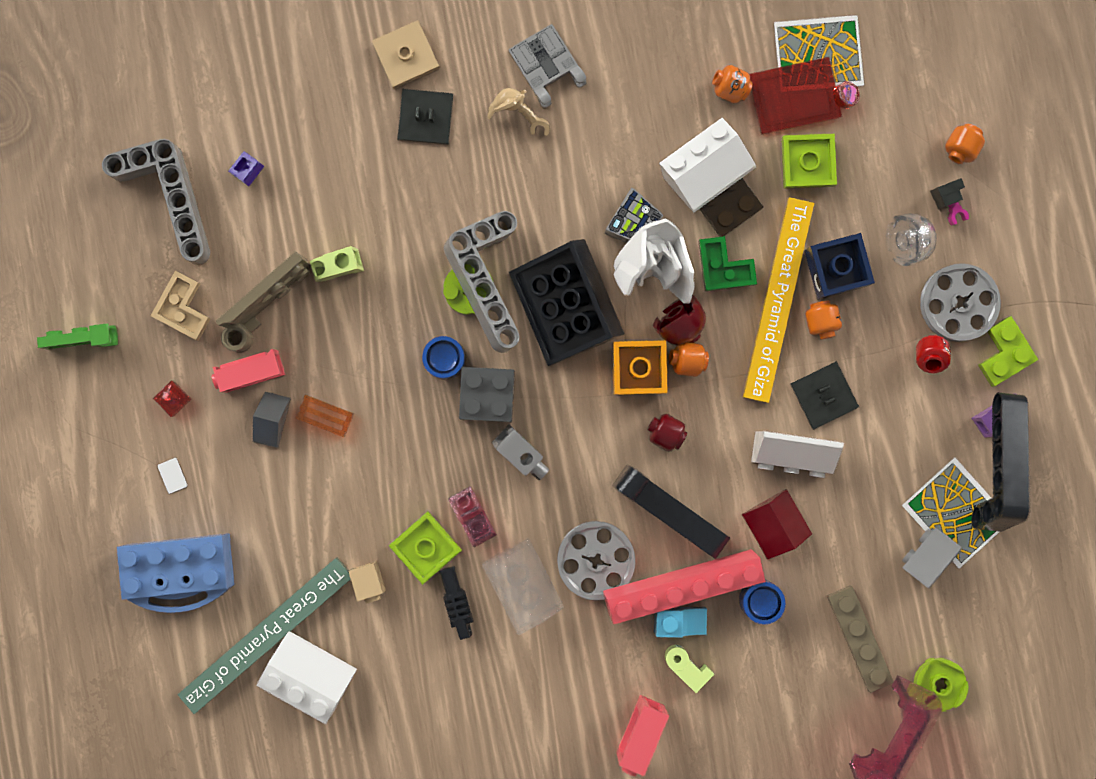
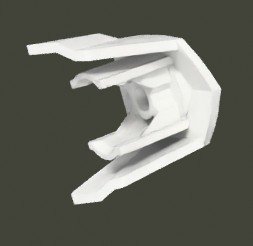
[614,219,695,304]

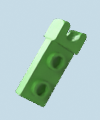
[37,324,118,350]

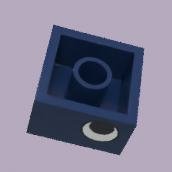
[804,233,875,300]

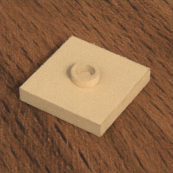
[372,20,440,89]

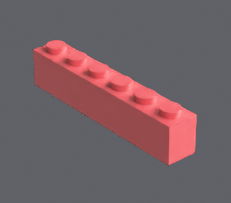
[603,549,766,624]

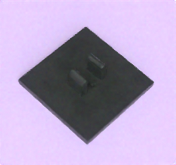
[397,89,453,145]
[790,361,859,430]

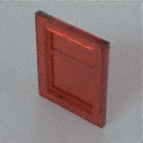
[749,57,842,135]

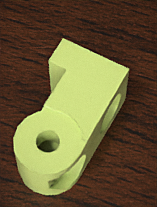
[310,246,364,282]
[665,644,714,693]

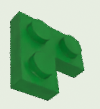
[698,236,757,291]

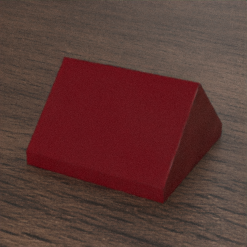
[741,489,812,559]

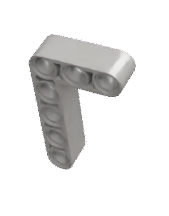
[102,139,210,264]
[444,211,519,353]

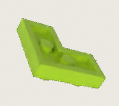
[978,316,1039,387]

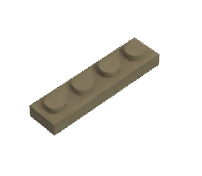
[827,586,894,693]

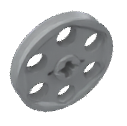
[920,264,1001,341]
[557,521,635,600]

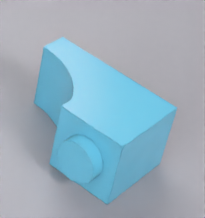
[654,607,707,638]

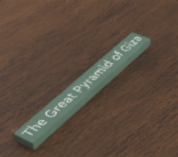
[177,557,351,714]

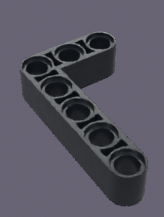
[971,392,1030,532]
[612,465,730,559]

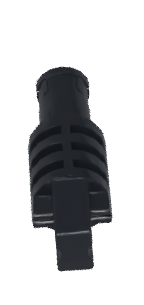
[439,566,474,640]

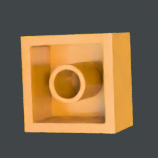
[612,340,667,395]

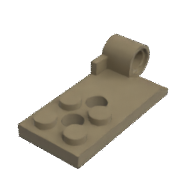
[216,251,311,352]

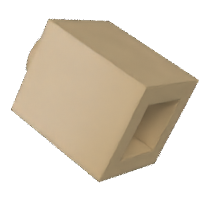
[348,561,386,603]

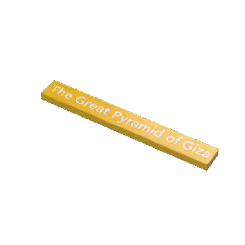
[743,197,814,403]

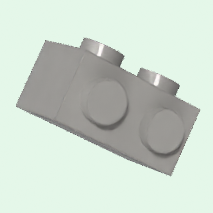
[902,527,962,589]

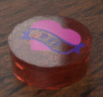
[833,81,860,109]

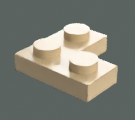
[151,271,211,341]

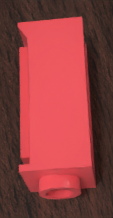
[212,349,285,393]

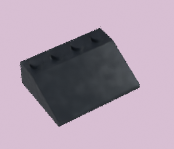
[509,239,624,366]

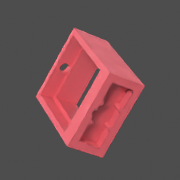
[616,695,669,776]

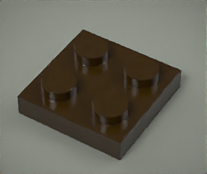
[700,178,763,237]

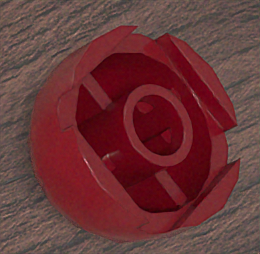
[653,295,706,345]

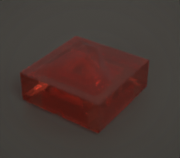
[153,380,191,417]

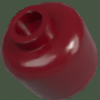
[647,414,688,452]

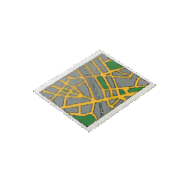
[774,15,864,92]
[902,458,999,568]

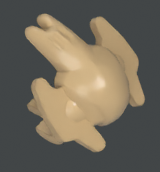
[488,88,550,136]

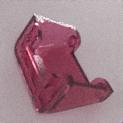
[849,675,943,779]

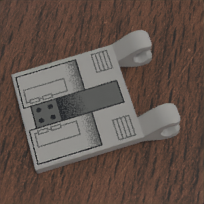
[508,24,586,108]

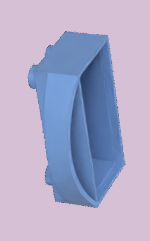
[117,533,235,613]

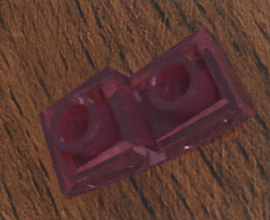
[448,486,497,548]

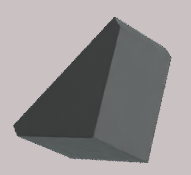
[253,392,291,448]

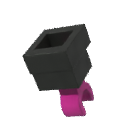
[930,178,969,226]

